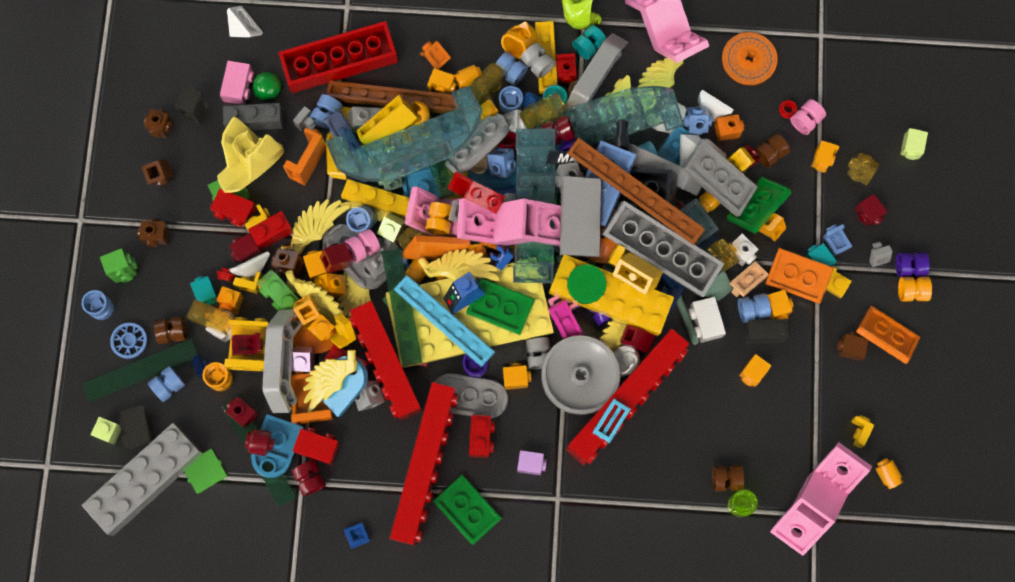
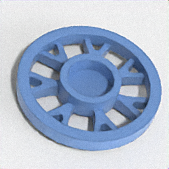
[110,323,148,359]

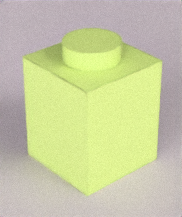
[900,128,928,160]
[377,213,406,242]
[91,417,123,445]

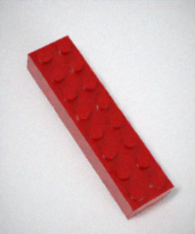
[566,329,689,466]
[390,382,459,546]

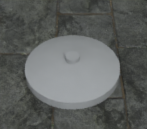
[541,336,620,415]

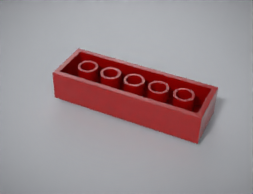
[278,21,398,94]
[349,301,422,421]

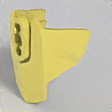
[217,117,284,193]

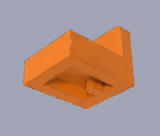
[419,41,451,70]

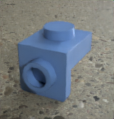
[823,224,852,256]

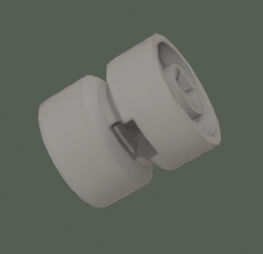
[521,43,556,78]
[525,337,551,369]

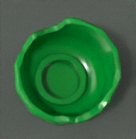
[253,72,282,101]

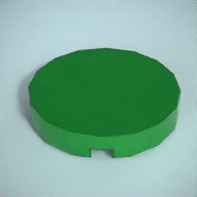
[567,264,606,304]

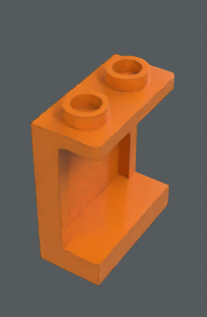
[283,128,326,186]
[291,369,333,425]

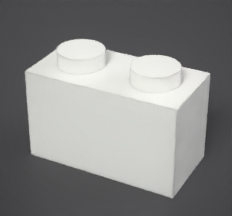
[689,297,726,343]

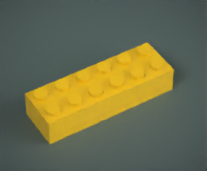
[549,255,674,336]

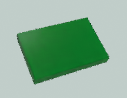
[726,177,792,234]
[466,278,535,336]
[433,475,502,546]

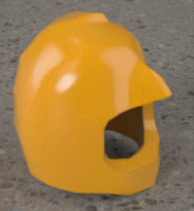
[501,21,537,59]

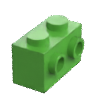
[100,248,138,283]
[256,270,299,311]

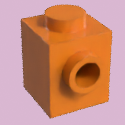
[714,114,744,142]

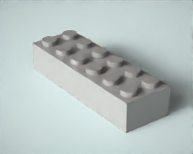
[601,201,724,297]
[82,423,203,536]

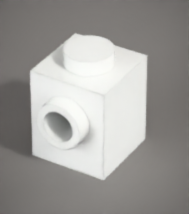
[726,234,759,266]

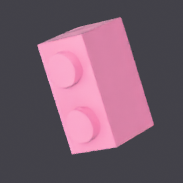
[220,61,254,105]

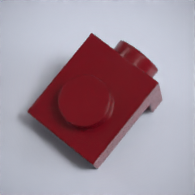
[231,333,263,356]

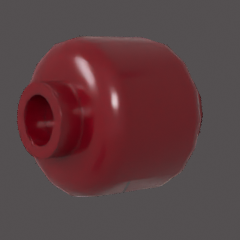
[244,429,275,456]

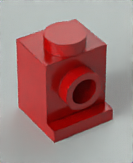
[556,53,577,84]

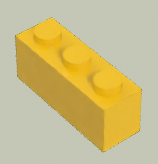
[356,95,417,154]

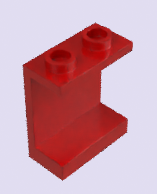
[447,172,505,214]

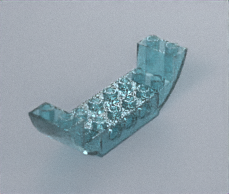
[326,86,482,183]
[526,86,685,173]
[513,129,556,283]

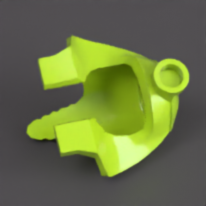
[562,0,601,30]

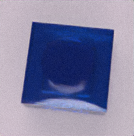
[191,355,208,378]

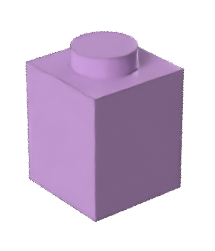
[291,346,315,372]
[517,450,547,475]

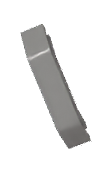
[562,33,628,121]
[628,143,701,196]
[263,309,302,413]

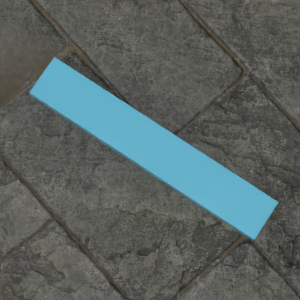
[394,275,495,367]

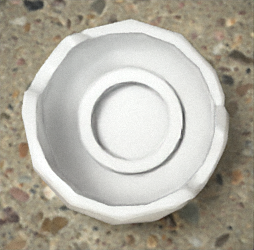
[613,345,640,375]

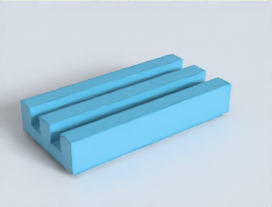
[593,399,631,443]

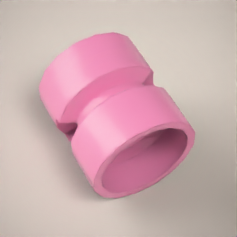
[790,99,826,135]
[344,229,380,263]

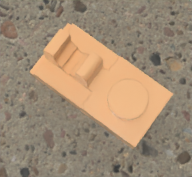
[730,261,769,297]

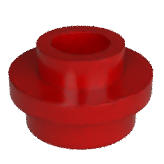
[779,100,798,119]
[216,267,236,282]

